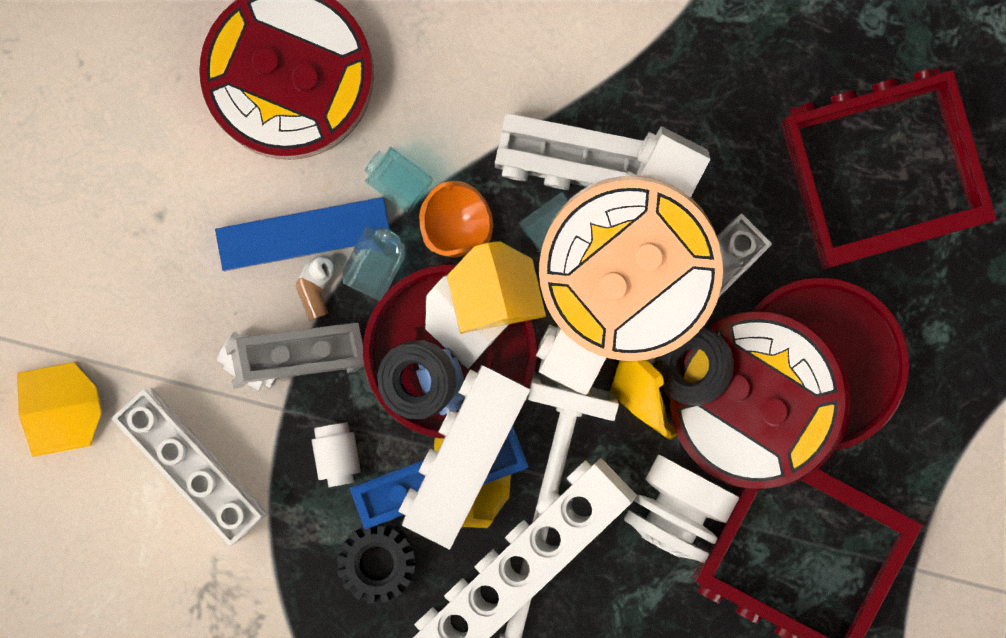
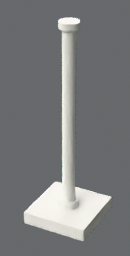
[499,373,619,638]

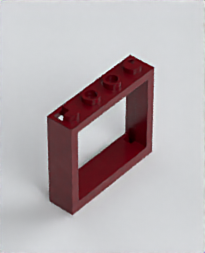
[780,67,996,269]
[692,469,923,638]

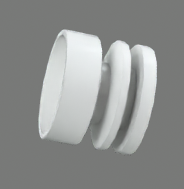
[624,454,739,563]

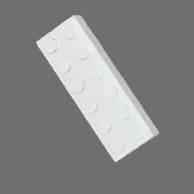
[536,126,710,396]

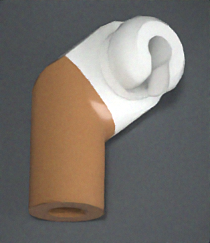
[296,257,334,321]

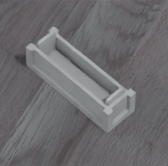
[225,323,364,389]

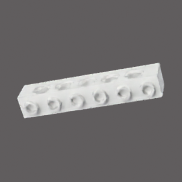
[413,458,637,638]

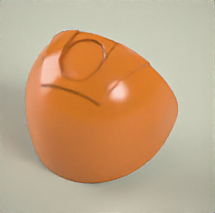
[419,181,493,257]

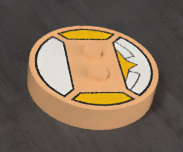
[539,176,723,361]

